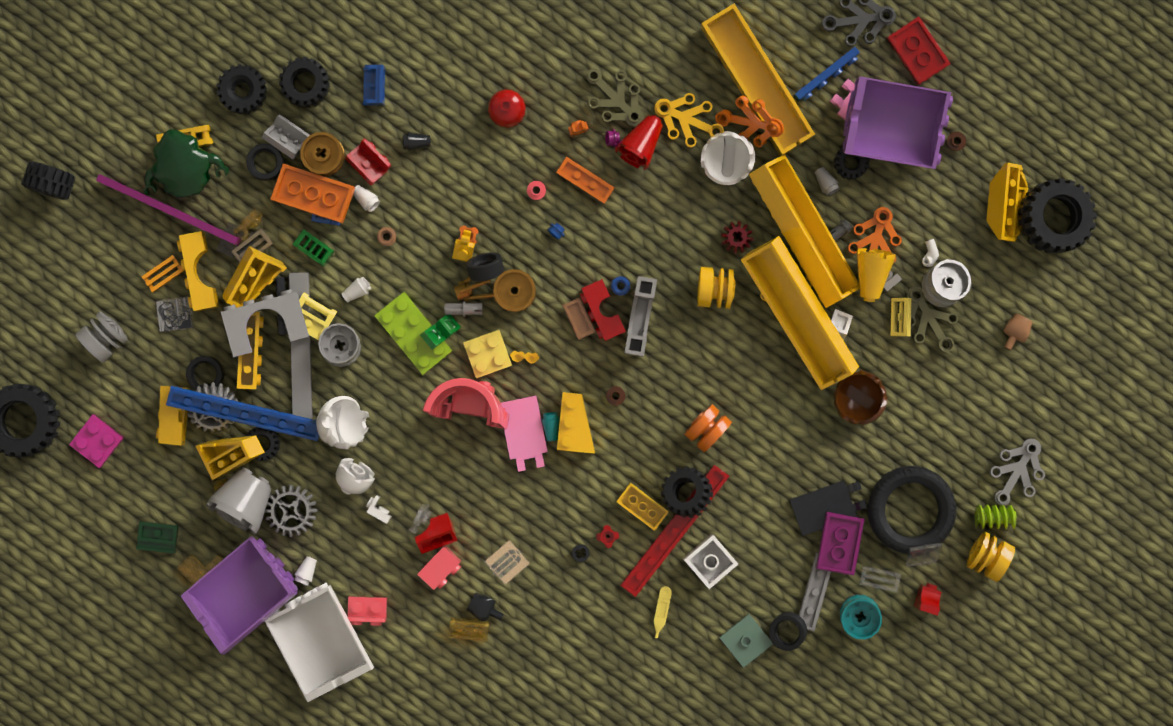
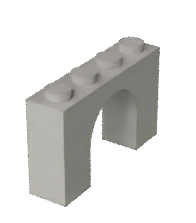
[624,276,657,357]
[221,289,309,358]

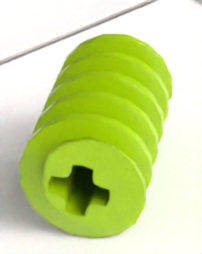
[974,505,1016,529]

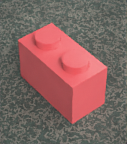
[417,546,461,590]

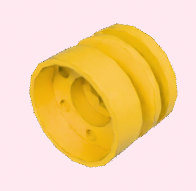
[697,267,735,309]
[966,531,1015,582]

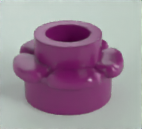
[605,129,620,148]

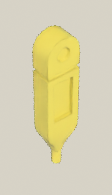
[654,586,672,638]

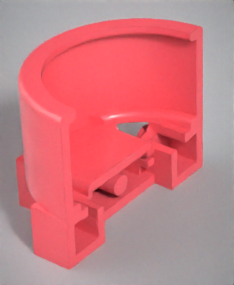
[423,378,510,429]

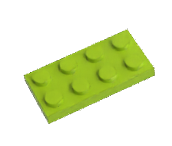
[375,292,452,375]

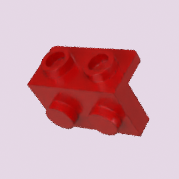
[345,138,391,186]

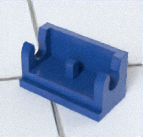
[363,65,385,106]

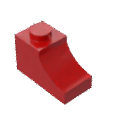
[415,513,458,554]
[914,583,942,616]

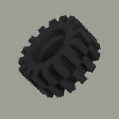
[834,147,870,180]
[245,427,280,461]

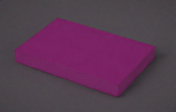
[816,512,865,576]

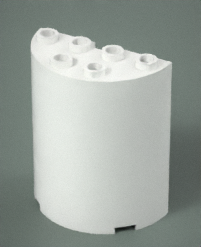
[265,583,374,702]

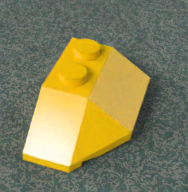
[986,163,1028,242]

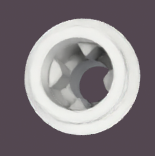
[353,185,380,212]
[342,277,371,302]
[294,556,317,586]

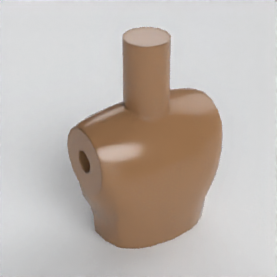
[1003,313,1033,350]

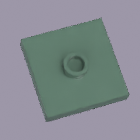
[719,613,773,668]

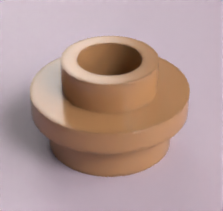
[377,227,396,246]

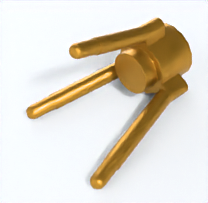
[454,277,494,302]

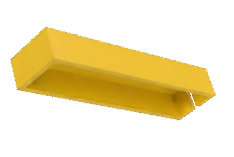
[700,3,815,156]
[749,154,860,308]
[741,236,859,390]

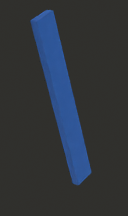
[166,386,319,441]

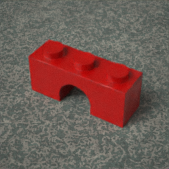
[580,279,626,341]

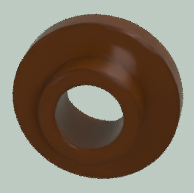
[947,132,966,151]
[606,386,625,406]

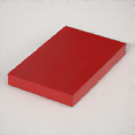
[886,16,951,85]

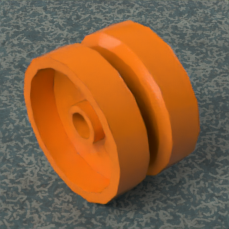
[684,404,732,452]

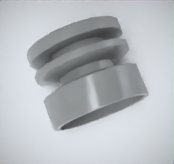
[76,311,128,363]
[318,323,361,367]

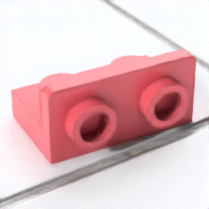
[347,596,387,626]

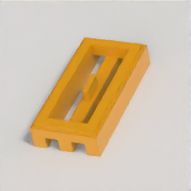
[141,255,184,293]

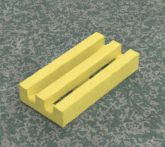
[890,298,912,336]

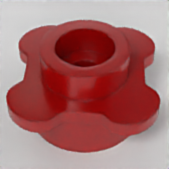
[596,525,619,548]

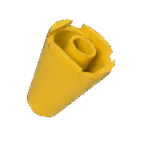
[857,248,896,302]

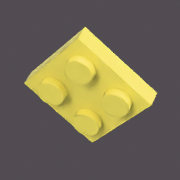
[463,330,512,379]

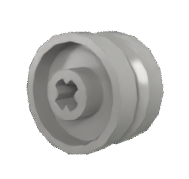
[922,260,971,307]

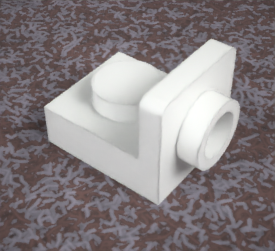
[831,309,853,341]
[366,495,392,524]

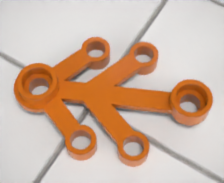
[715,95,784,148]
[847,207,902,264]

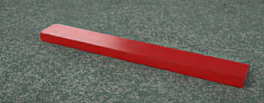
[620,465,730,597]

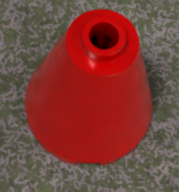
[615,115,663,170]

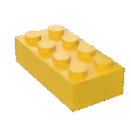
[616,482,669,531]

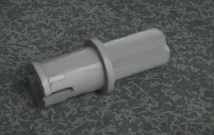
[444,301,482,317]

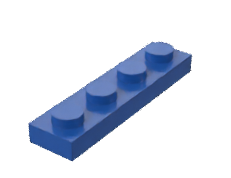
[793,47,860,102]

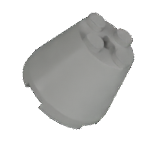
[206,467,271,535]

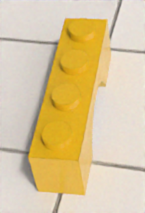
[177,231,219,312]

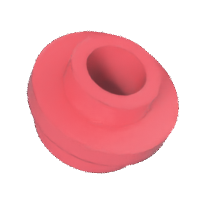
[527,181,546,200]

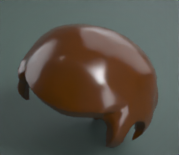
[834,370,887,425]

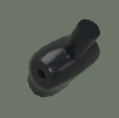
[467,592,504,622]

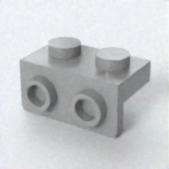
[262,114,309,159]

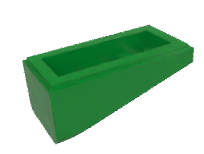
[293,229,335,267]

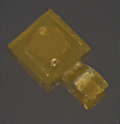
[233,208,263,241]

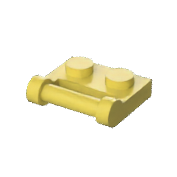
[299,293,337,341]

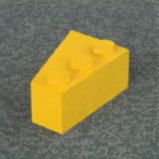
[222,246,287,308]
[557,392,595,454]
[196,435,265,480]

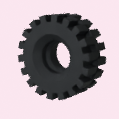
[216,64,267,115]

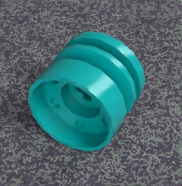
[840,594,882,640]

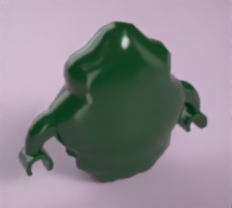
[144,129,229,199]

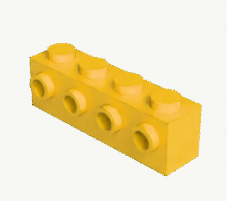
[237,312,264,389]

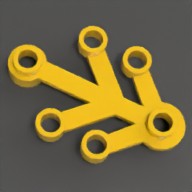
[654,93,724,148]

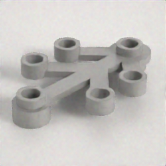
[989,439,1045,505]

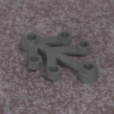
[822,0,896,47]

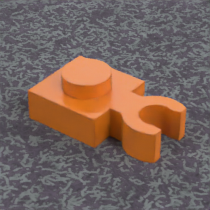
[568,120,589,137]

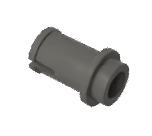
[830,219,852,242]

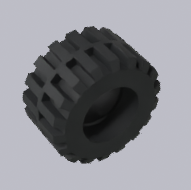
[279,57,330,108]
[21,161,76,200]
[661,466,713,518]

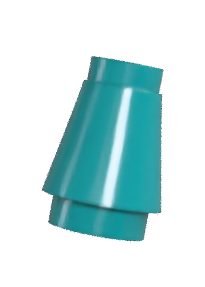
[541,412,560,441]

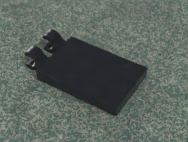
[789,480,868,536]

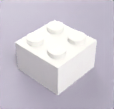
[683,534,738,589]

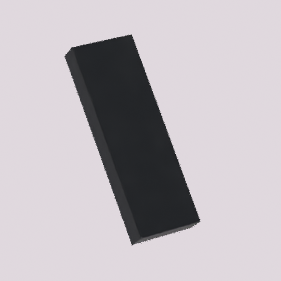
[275,277,287,335]

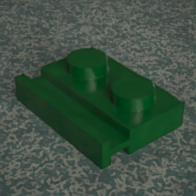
[136,521,179,554]

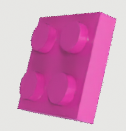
[69,414,124,468]

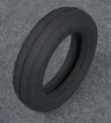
[867,466,956,554]

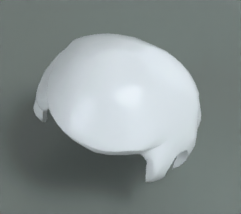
[701,131,755,185]
[316,396,369,449]

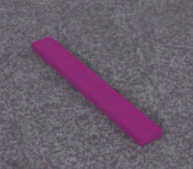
[96,174,241,246]

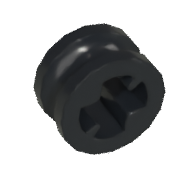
[572,544,589,562]

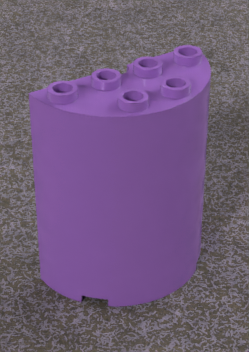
[843,76,953,169]
[181,536,298,655]

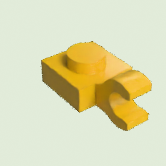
[452,230,475,262]

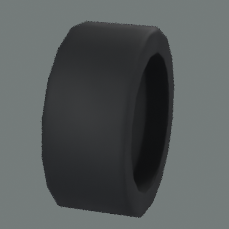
[246,143,284,181]
[466,252,505,282]
[186,356,224,390]
[769,612,807,651]

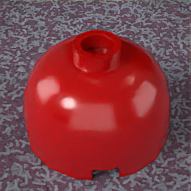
[488,89,526,128]

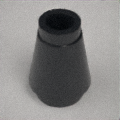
[402,132,431,151]

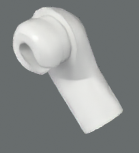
[922,239,939,267]

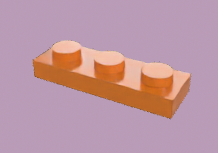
[556,156,615,204]

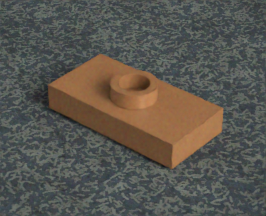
[562,297,596,340]

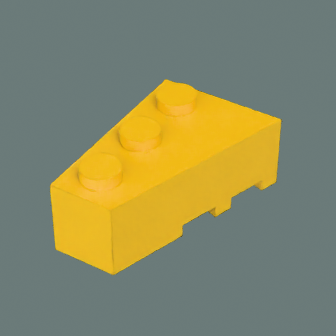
[156,386,191,446]

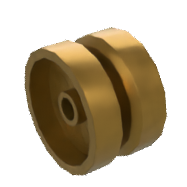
[300,132,345,177]
[493,269,536,312]

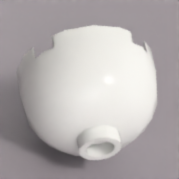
[336,458,375,494]

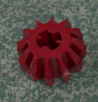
[721,221,753,254]

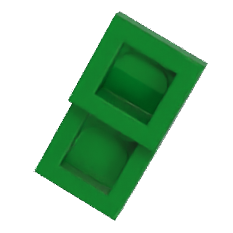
[420,315,461,350]

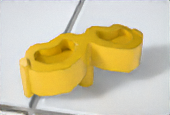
[510,351,540,364]

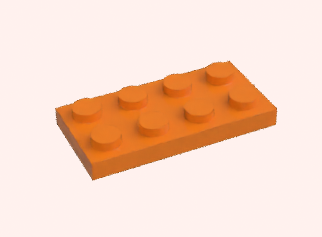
[270,164,355,224]

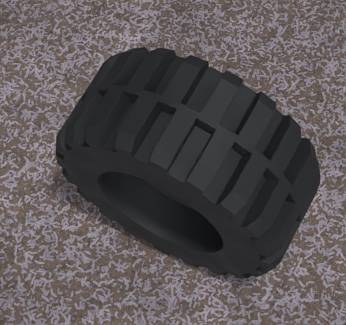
[1018,178,1097,254]
[0,384,60,458]

